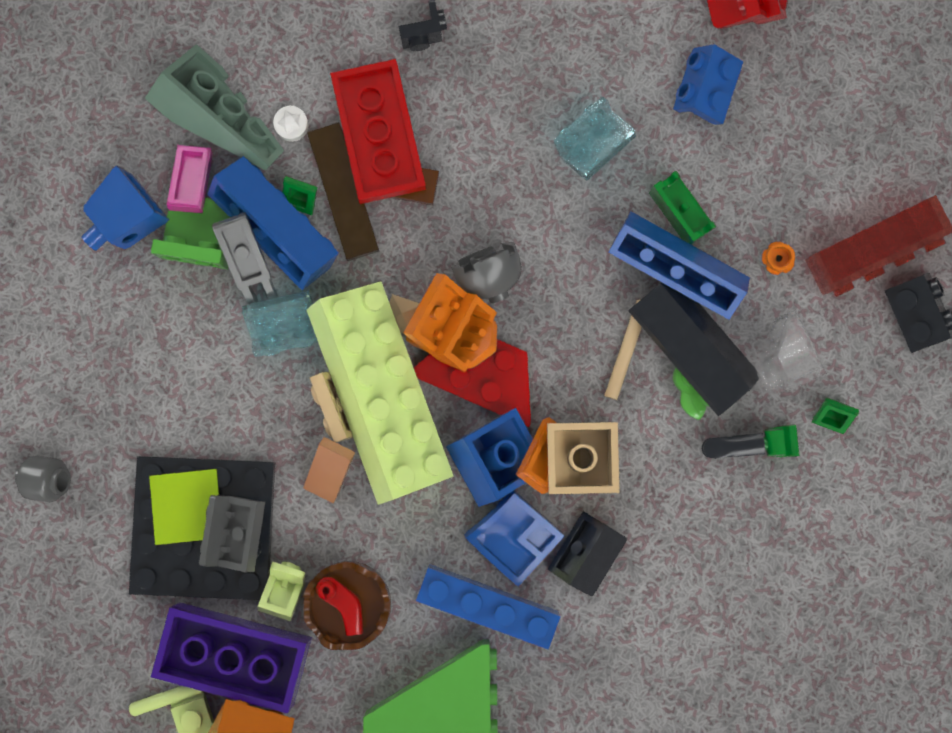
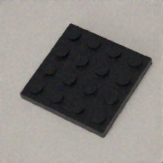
[129,456,276,600]

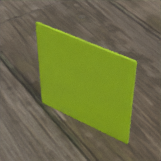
[149,469,219,545]

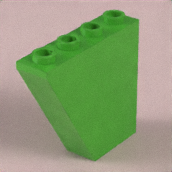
[363,639,498,733]

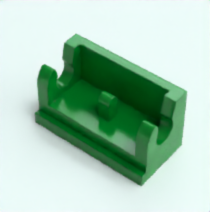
[649,171,716,245]

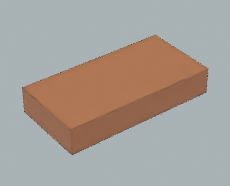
[303,437,355,504]

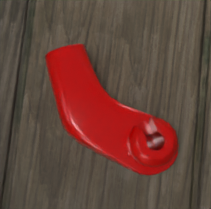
[316,577,363,636]

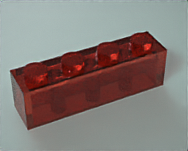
[805,195,952,297]

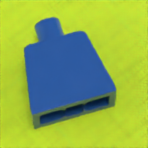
[81,166,170,251]

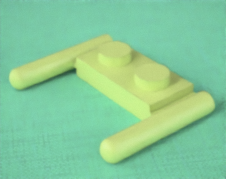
[129,686,214,733]

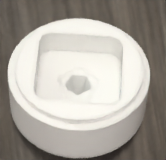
[273,106,309,142]

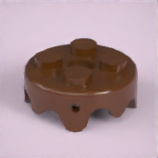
[303,561,391,650]

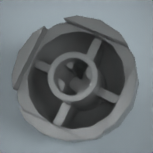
[451,242,522,303]

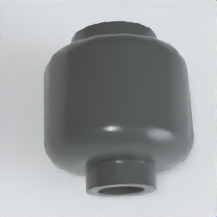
[15,456,71,503]

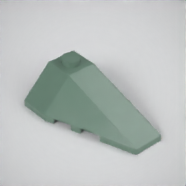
[145,44,284,170]

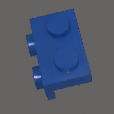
[673,44,743,125]

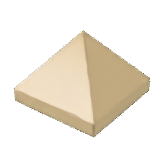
[389,294,420,334]

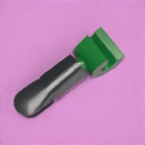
[701,424,800,459]

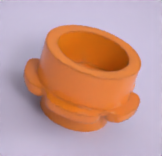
[762,242,795,275]

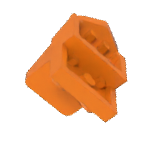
[403,273,497,372]

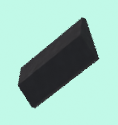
[628,282,761,416]

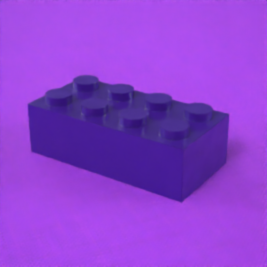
[151,602,312,714]

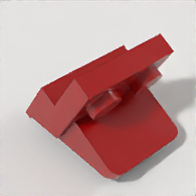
[707,0,788,29]

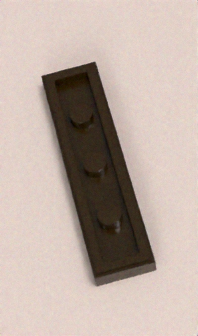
[307,122,380,261]

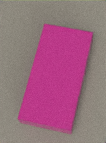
[167,145,213,213]

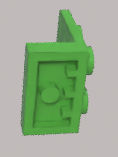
[151,197,230,270]

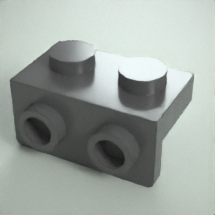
[199,495,265,572]

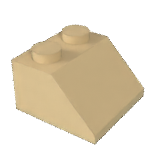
[547,422,620,494]

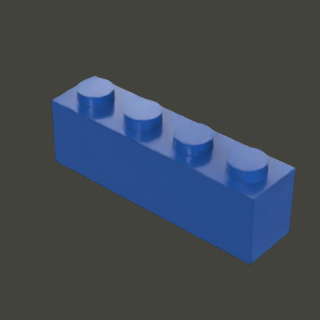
[207,156,339,291]
[608,211,750,320]
[416,564,561,650]

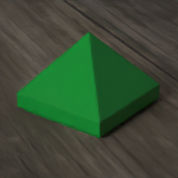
[282,176,318,215]
[811,398,859,434]

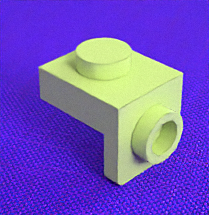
[257,562,305,621]

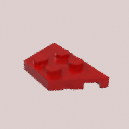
[414,339,531,428]

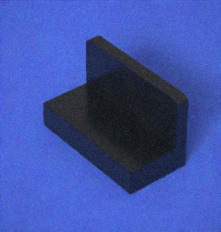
[547,511,627,596]

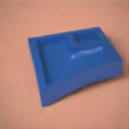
[464,491,565,587]

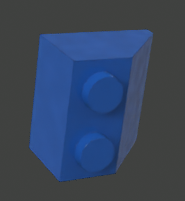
[446,408,533,507]

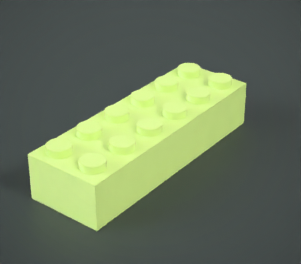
[307,282,454,505]

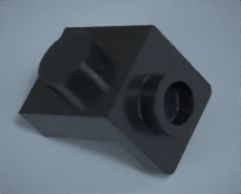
[399,0,447,51]

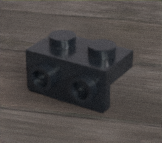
[884,272,952,353]

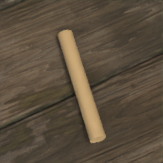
[604,300,642,400]

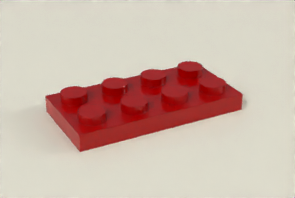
[330,59,426,204]

